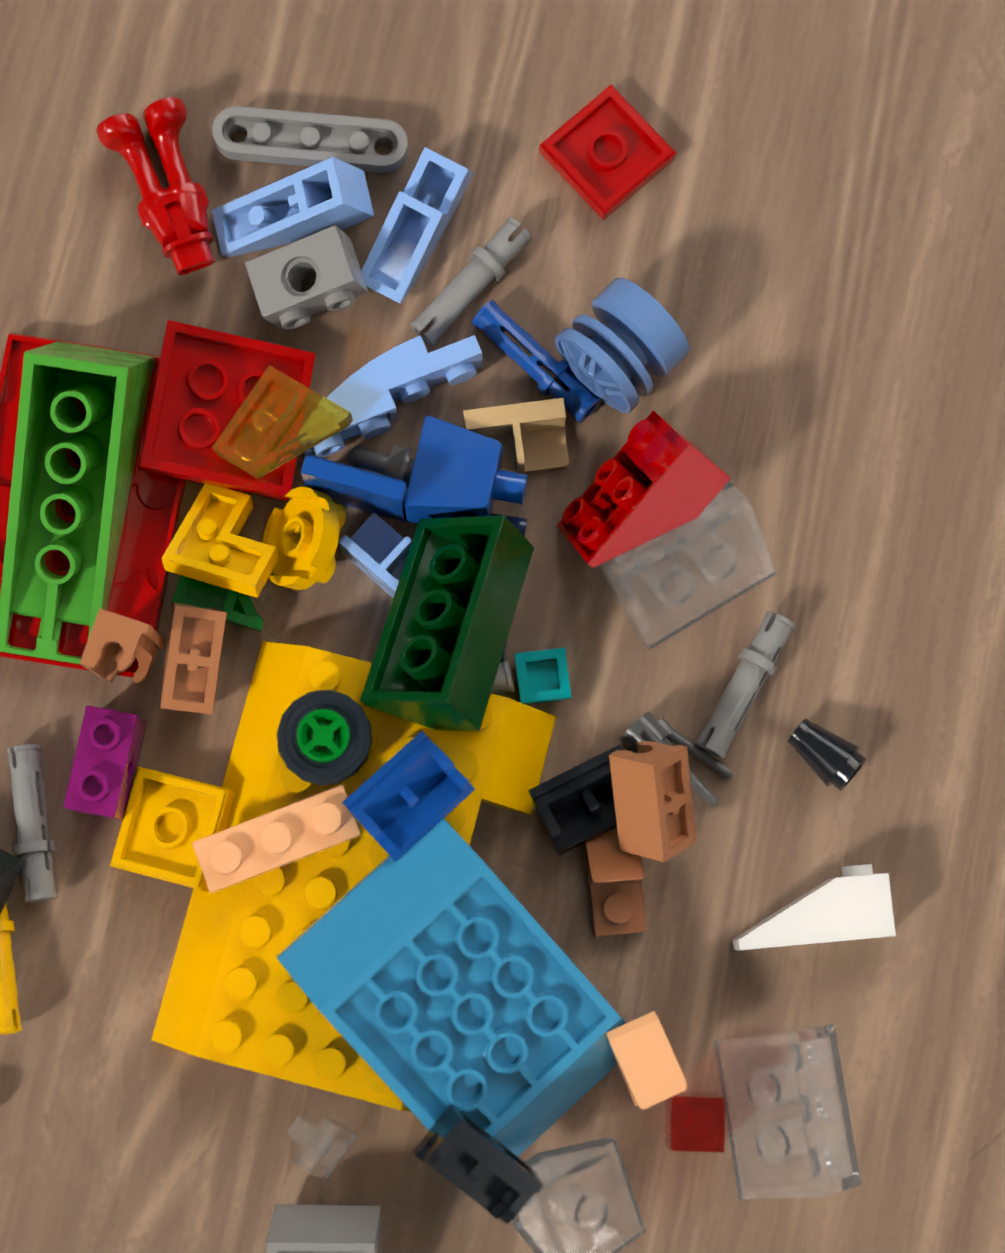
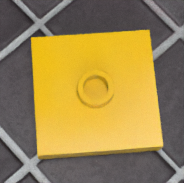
[110,766,236,892]

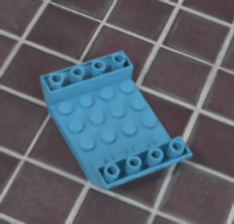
[276,818,626,1157]

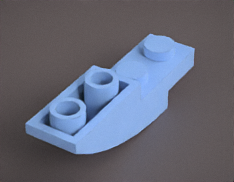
[298,335,482,457]

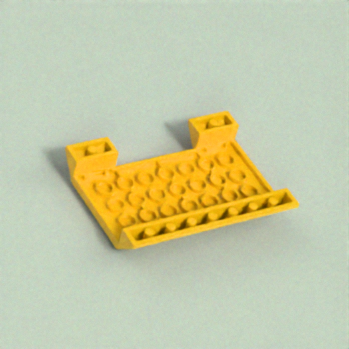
[151,641,556,1112]

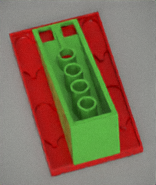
[0,333,186,678]

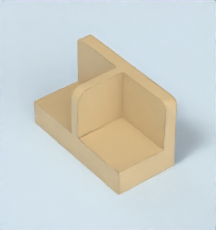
[463,398,569,474]

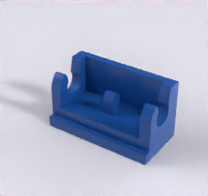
[342,731,475,862]

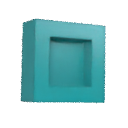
[514,647,572,705]

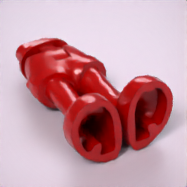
[96,97,215,275]

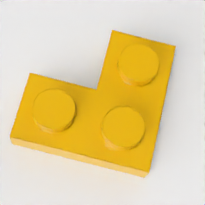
[162,484,279,598]

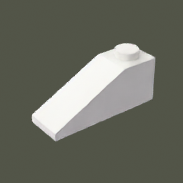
[732,864,896,950]

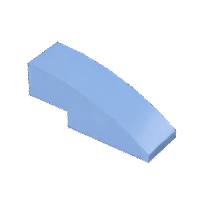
[361,147,474,304]

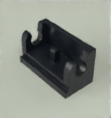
[528,744,624,856]
[413,1104,544,1224]

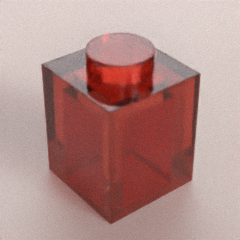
[665,1092,725,1153]

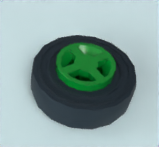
[277,690,373,786]

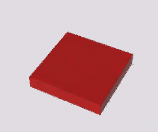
[539,84,676,221]

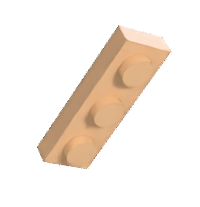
[192,785,362,893]

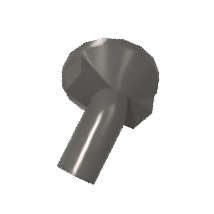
[349,445,415,489]

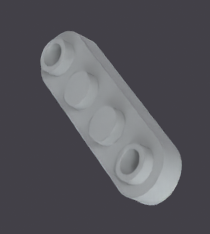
[212,106,408,173]

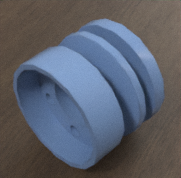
[555,277,690,413]

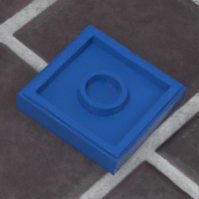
[301,455,407,522]

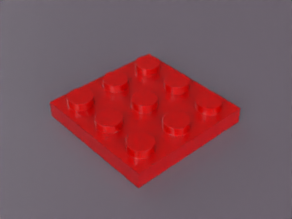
[138,320,316,501]

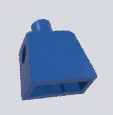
[404,416,528,523]

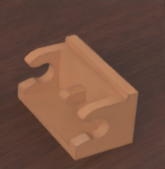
[159,602,227,715]
[79,609,166,685]
[609,741,696,862]

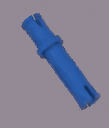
[472,300,601,423]

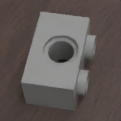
[245,225,368,329]

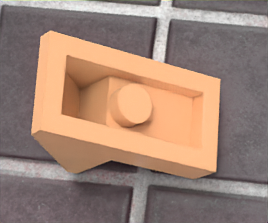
[606,1011,688,1109]

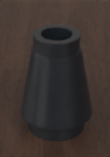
[787,718,866,791]

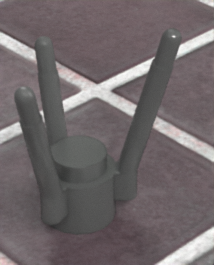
[620,712,733,806]

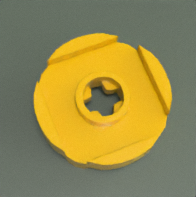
[262,487,346,590]

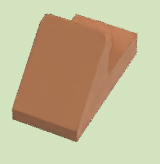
[585,831,647,937]

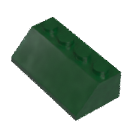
[360,515,534,731]

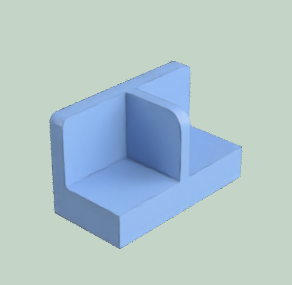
[338,513,412,598]

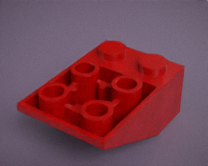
[556,410,731,568]

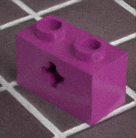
[63,705,147,821]

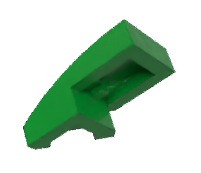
[171,575,263,632]

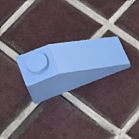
[212,157,374,258]

